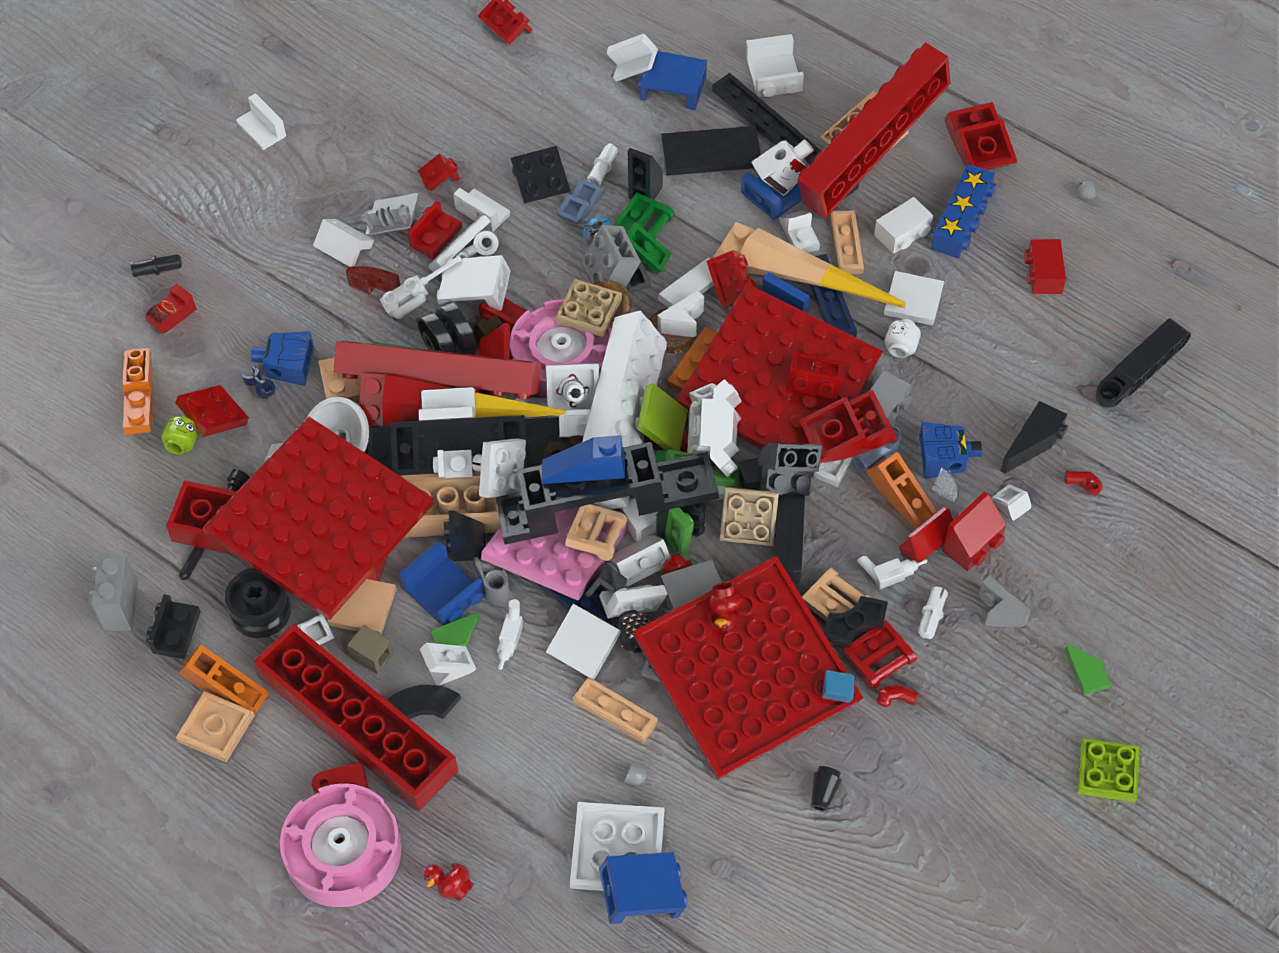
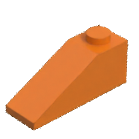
[866,452,937,529]
[178,644,270,715]

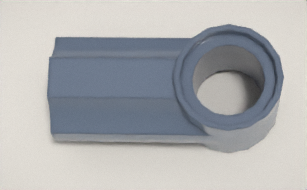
[851,425,901,473]

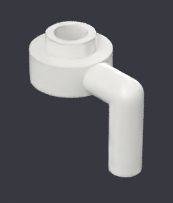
[458,230,499,259]

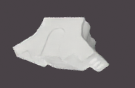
[687,379,742,477]

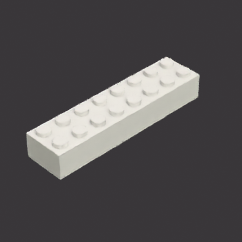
[582,310,667,510]

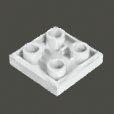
[884,271,944,326]
[546,604,621,680]

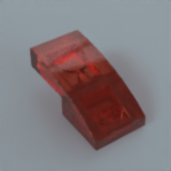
[346,266,401,295]

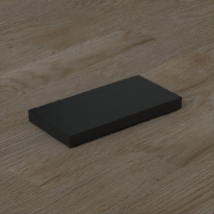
[661,126,761,176]

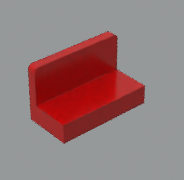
[899,507,953,563]

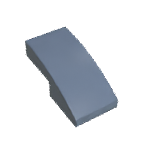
[556,178,604,224]

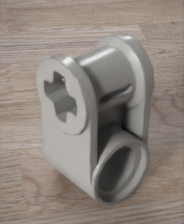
[473,557,510,605]

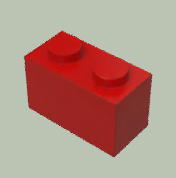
[1024,239,1066,294]

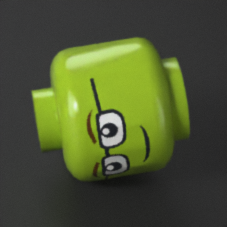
[161,415,200,455]

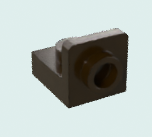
[468,315,503,346]

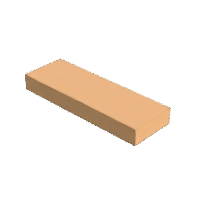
[830,210,864,274]
[573,677,658,744]

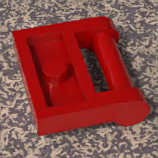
[842,620,917,690]

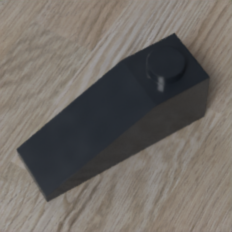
[627,148,663,200]
[1001,401,1068,473]

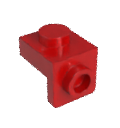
[418,153,461,191]

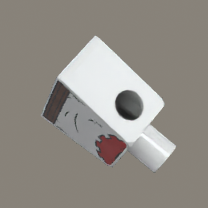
[751,139,814,196]

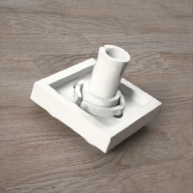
[545,363,599,418]
[472,438,526,498]

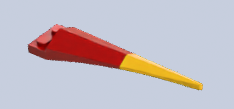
[359,373,566,427]

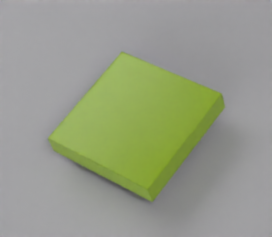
[637,383,688,451]
[1077,738,1140,803]

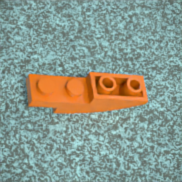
[122,348,154,435]

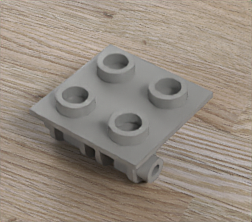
[361,193,419,236]

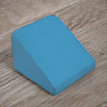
[822,670,854,703]

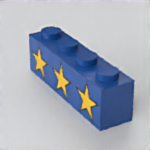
[931,164,997,259]

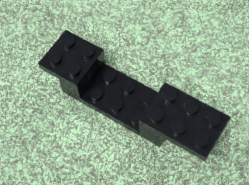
[368,415,579,476]
[496,442,719,545]

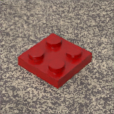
[175,385,249,437]

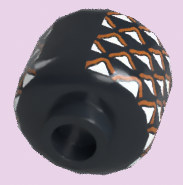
[614,610,650,653]

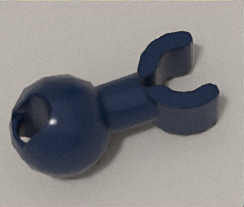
[241,366,276,399]

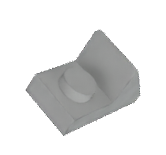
[979,576,1031,627]

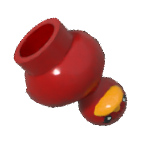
[709,582,744,632]
[423,863,474,902]

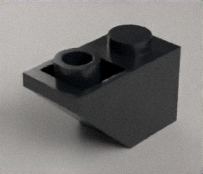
[444,511,486,561]

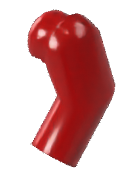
[1065,471,1103,495]
[876,685,919,707]

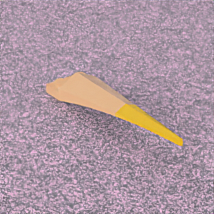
[713,222,906,308]

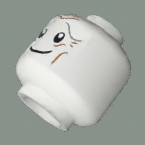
[884,319,921,358]

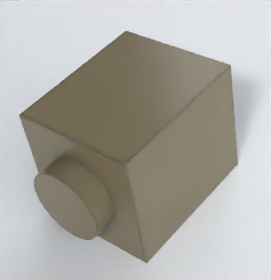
[347,625,394,674]

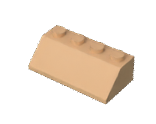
[401,471,501,538]

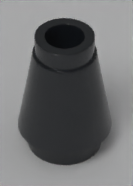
[811,766,842,811]

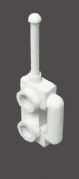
[379,255,461,319]

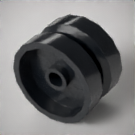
[416,300,476,354]
[225,568,291,639]

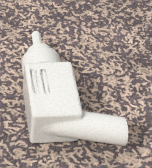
[857,556,928,590]
[497,599,523,670]

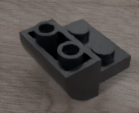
[757,443,822,496]

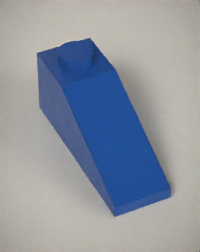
[542,435,625,484]

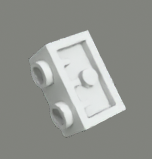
[599,585,668,618]

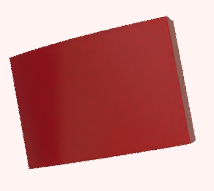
[945,102,1017,170]
[799,389,898,463]

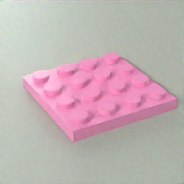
[481,507,627,601]

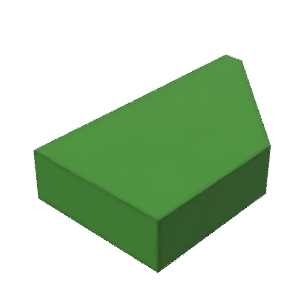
[430,613,479,647]
[1065,645,1111,695]

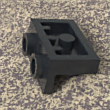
[146,594,201,659]

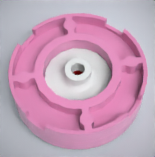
[510,299,611,398]
[280,784,402,907]

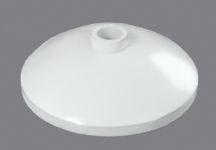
[306,397,369,452]

